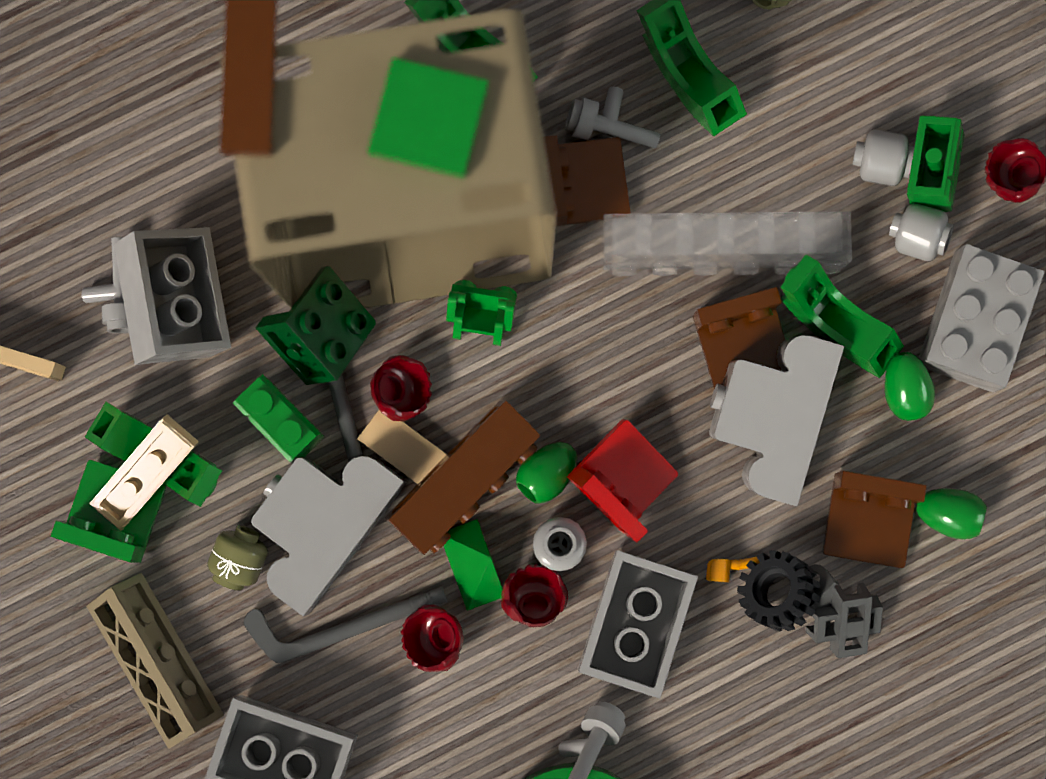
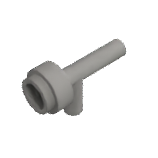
[565,87,660,148]
[81,237,129,334]
[559,702,626,779]

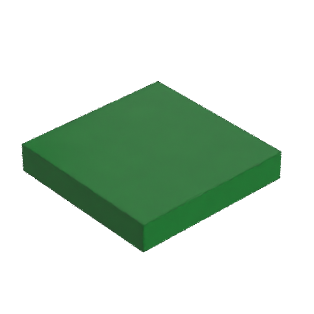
[367,57,489,179]

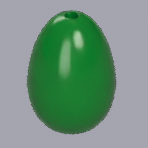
[884,352,935,421]
[516,442,578,503]
[916,488,987,540]

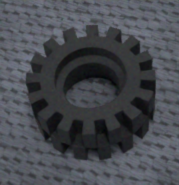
[737,550,820,632]

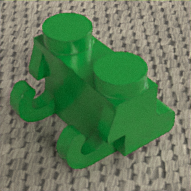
[446,280,517,346]

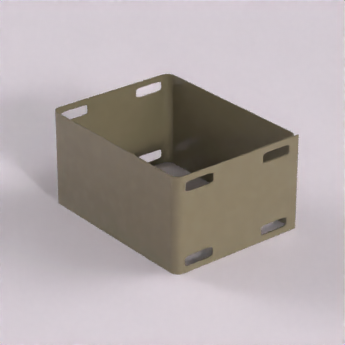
[220,9,556,308]

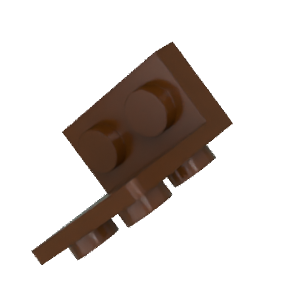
[543,135,631,227]
[692,287,785,389]
[822,471,927,568]

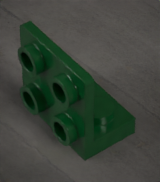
[255,266,376,385]

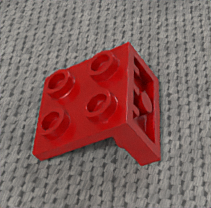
[567,419,678,543]

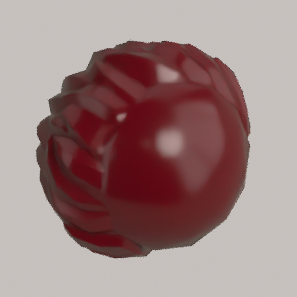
[984,138,1046,203]
[370,355,432,421]
[501,564,569,627]
[400,604,464,672]

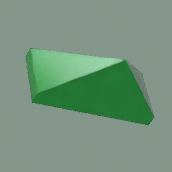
[444,519,503,611]

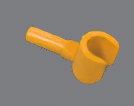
[706,557,760,583]

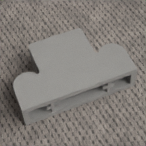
[709,335,844,506]
[251,456,408,616]

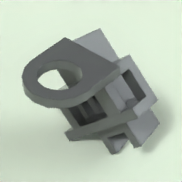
[805,564,883,658]

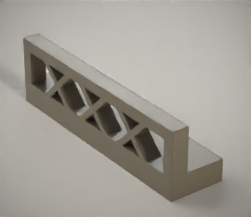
[86,573,225,749]

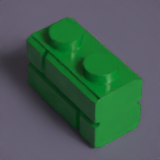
[907,116,964,212]
[233,374,325,464]

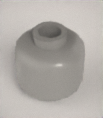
[852,129,915,186]
[889,203,954,262]
[533,517,587,571]

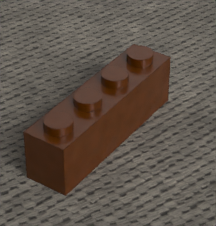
[385,400,541,555]

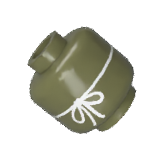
[207,525,268,591]

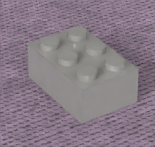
[113,227,231,365]
[919,244,1045,393]
[577,550,698,699]
[205,695,358,779]

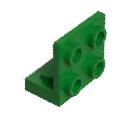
[50,460,166,563]

